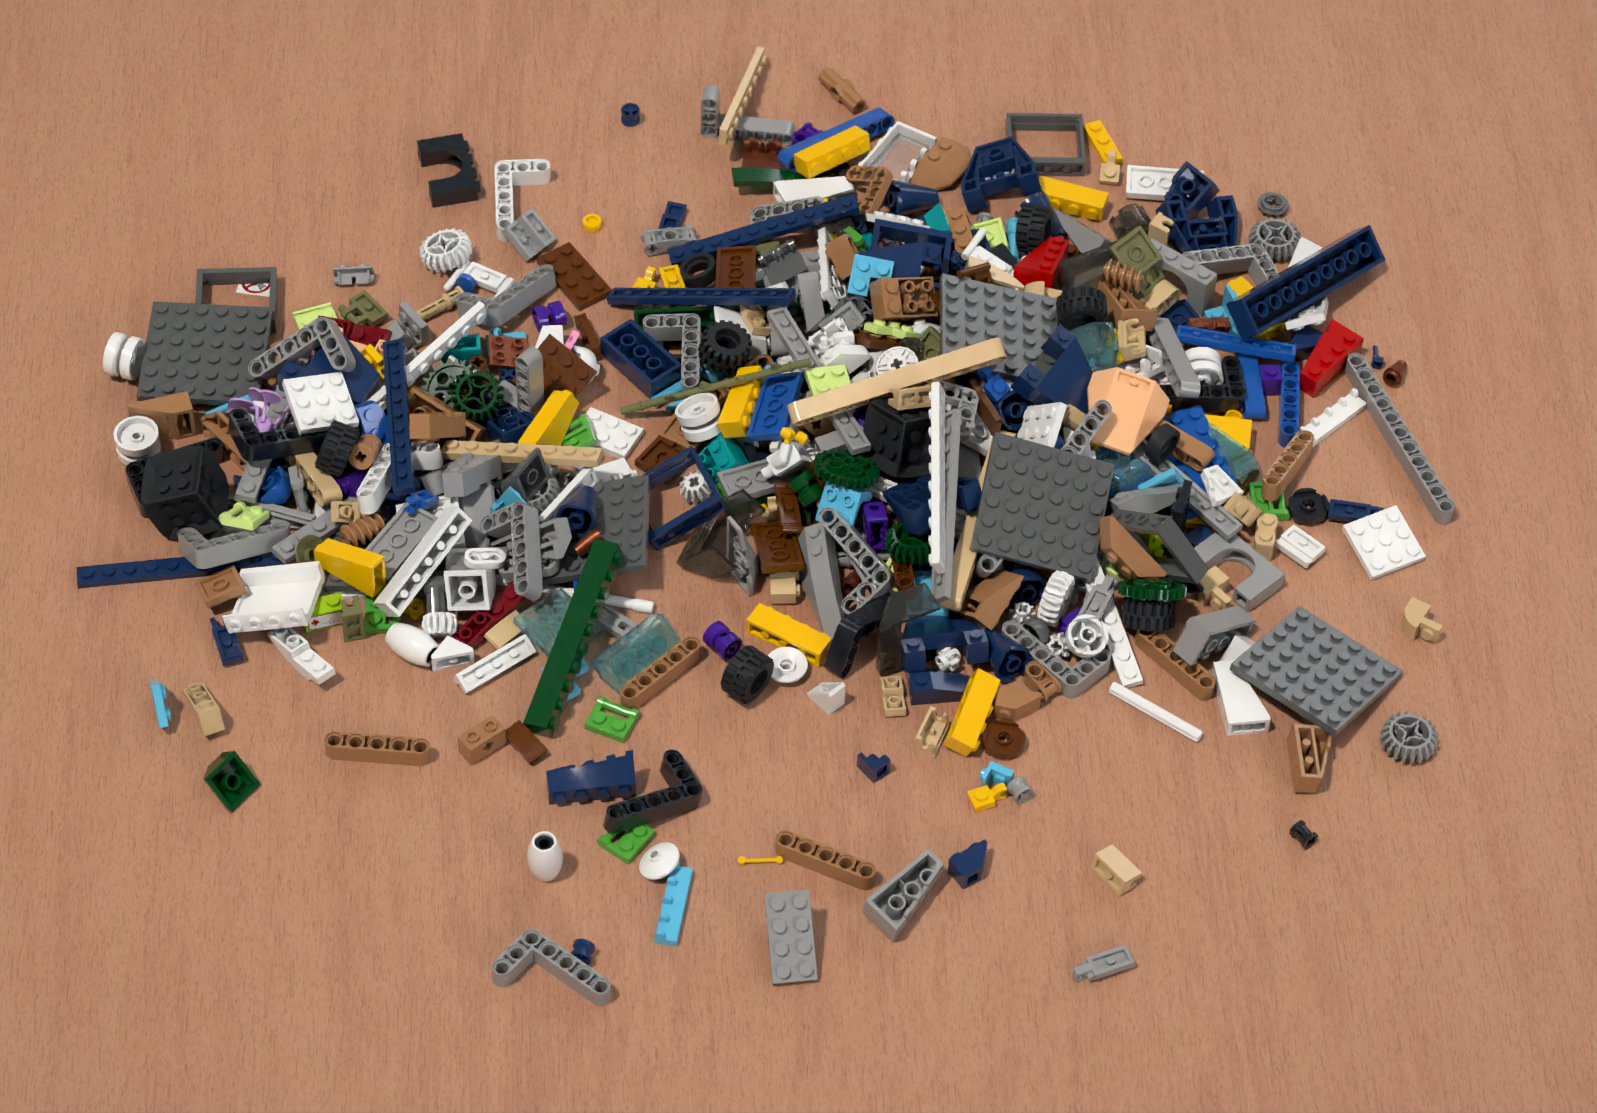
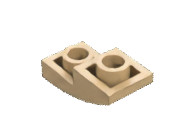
[739,305,771,336]
[331,501,371,523]
[484,610,530,650]
[880,675,906,717]

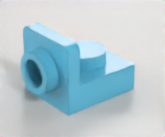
[979,761,1014,788]

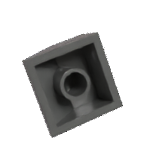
[502,447,550,503]

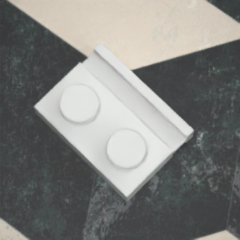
[1274,525,1326,568]

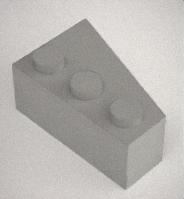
[442,453,503,497]

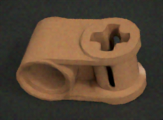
[1023,661,1062,703]

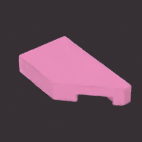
[565,330,580,350]

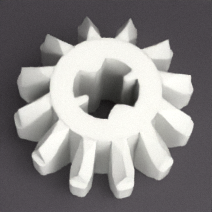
[679,470,712,505]
[422,611,458,638]

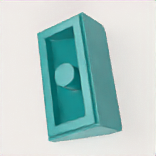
[924,203,951,232]

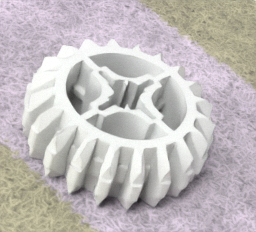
[419,228,472,273]
[1037,570,1075,627]

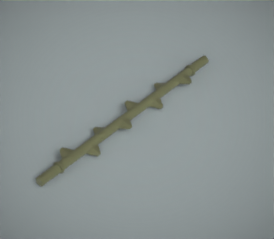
[620,358,812,415]

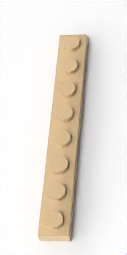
[719,47,767,146]
[441,440,604,467]

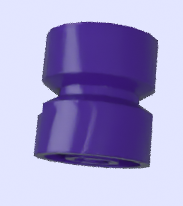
[532,300,567,332]
[702,621,742,660]

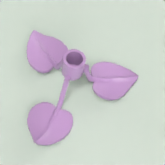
[226,387,293,433]

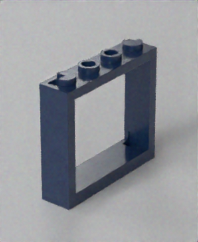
[870,218,953,292]
[642,446,728,550]

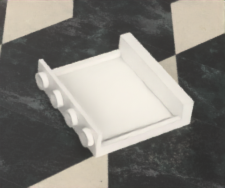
[222,561,326,633]

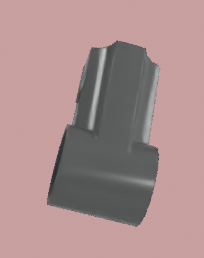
[424,576,446,614]

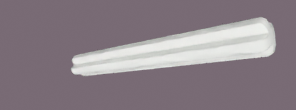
[1109,682,1203,742]

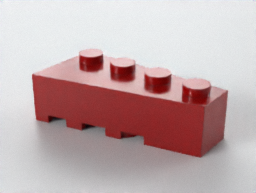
[1300,319,1364,398]

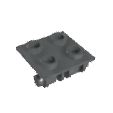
[758,239,808,286]

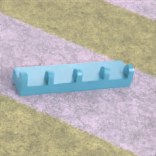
[655,862,693,946]

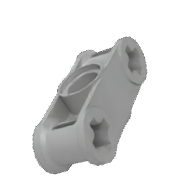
[641,226,698,255]

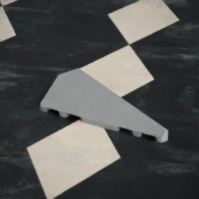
[489,517,572,559]

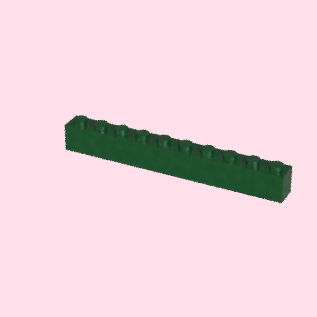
[633,298,831,329]
[523,539,623,738]

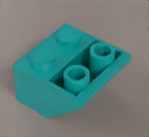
[440,333,481,365]
[695,433,749,483]

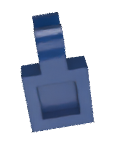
[976,366,1011,403]
[403,490,439,515]

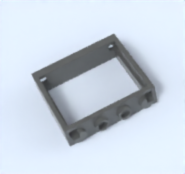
[1005,113,1086,177]
[195,267,278,333]
[1110,509,1209,584]

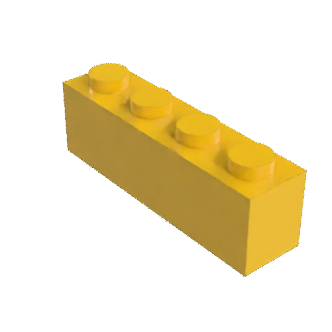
[793,125,871,179]
[1028,175,1109,222]
[717,365,763,438]
[746,603,832,668]
[943,668,1000,757]

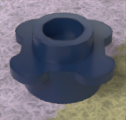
[847,214,867,233]
[949,250,968,271]

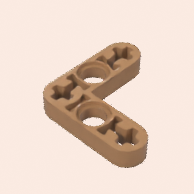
[846,166,893,216]

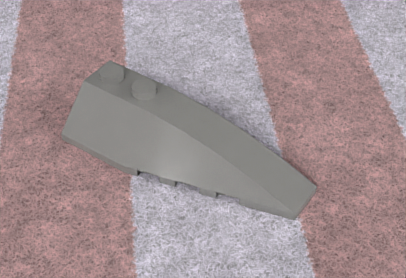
[797,522,845,640]

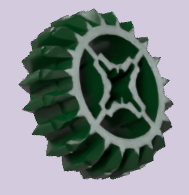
[449,367,505,422]
[885,521,931,566]

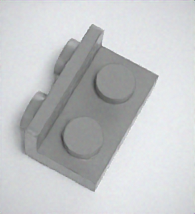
[818,300,866,332]
[391,301,429,348]

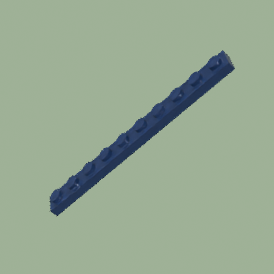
[668,193,860,267]
[606,288,796,307]
[383,338,415,497]
[77,552,285,589]

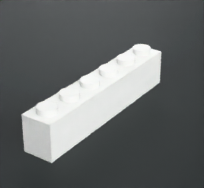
[374,507,472,617]

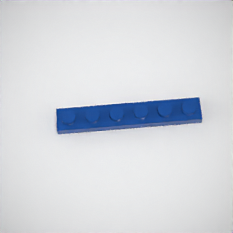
[1176,325,1296,362]

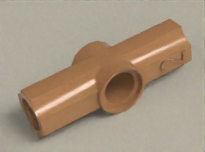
[818,67,866,114]

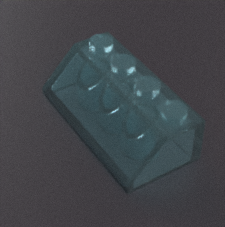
[590,614,680,695]

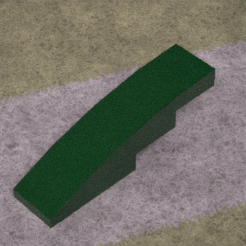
[731,167,808,195]

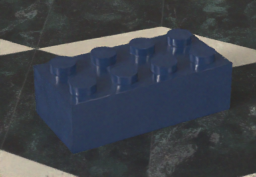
[600,319,681,399]

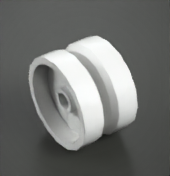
[103,332,146,381]
[1185,347,1224,385]
[675,393,722,442]
[113,416,162,466]

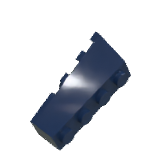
[546,750,636,805]

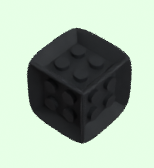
[862,396,948,478]
[141,446,229,540]

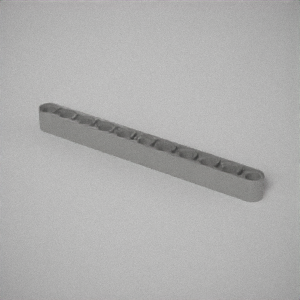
[1345,353,1455,525]
[974,400,1112,578]

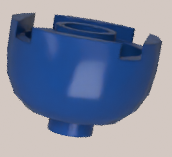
[257,466,293,506]

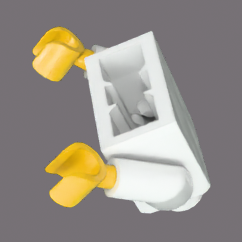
[761,427,812,479]

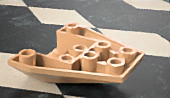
[1087,367,1170,456]

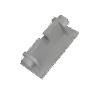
[333,264,374,286]

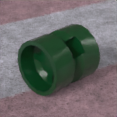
[787,469,823,508]

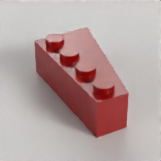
[1013,236,1070,289]

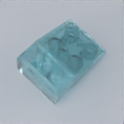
[1069,322,1119,368]
[1208,423,1261,480]
[1092,446,1152,498]

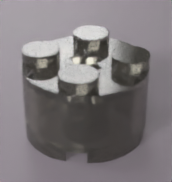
[1109,204,1151,241]

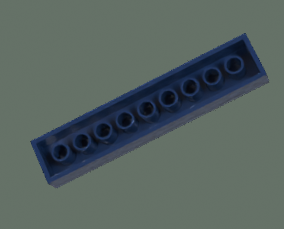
[1226,225,1386,340]

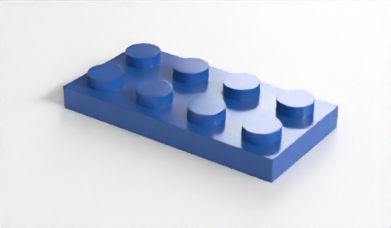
[746,372,804,442]

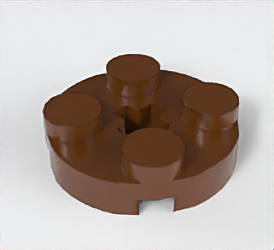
[982,719,1026,760]

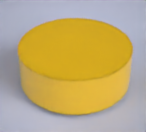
[582,214,602,233]

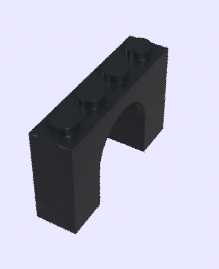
[417,133,481,208]

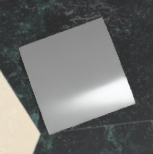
[502,208,556,262]

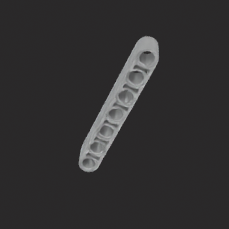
[1145,317,1201,398]

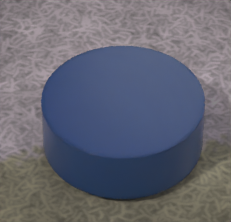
[456,273,476,293]

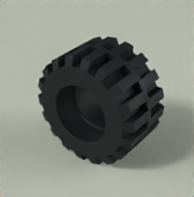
[1015,204,1053,253]
[1056,286,1108,334]
[698,320,752,375]
[315,420,358,477]
[1122,596,1176,631]
[721,645,774,704]

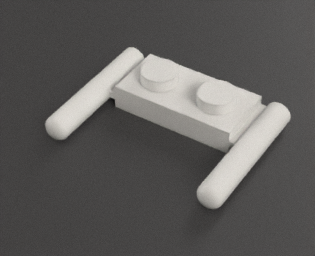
[961,228,1026,276]
[443,260,515,298]

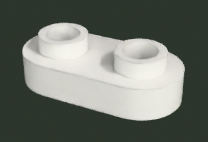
[463,548,506,569]

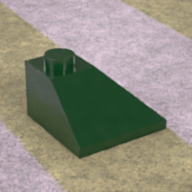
[203,751,260,812]

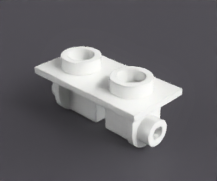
[807,318,849,356]

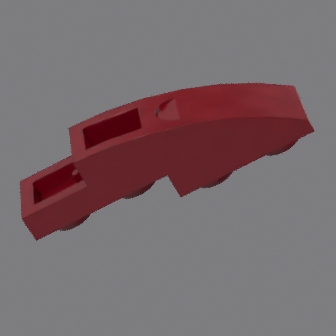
[318,315,392,348]
[452,582,526,648]

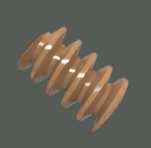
[1100,258,1145,294]
[349,434,382,470]
[340,512,385,547]

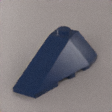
[1156,161,1220,238]
[476,396,535,444]
[905,667,971,706]

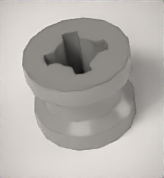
[1007,776,1034,804]

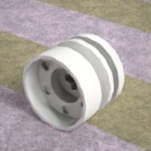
[876,346,919,375]

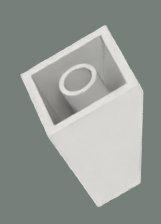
[714,306,770,359]
[444,569,497,611]

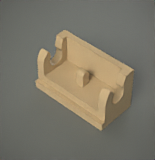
[1148,212,1174,248]
[1118,318,1146,362]
[888,384,931,410]
[914,706,950,759]
[1090,844,1142,896]

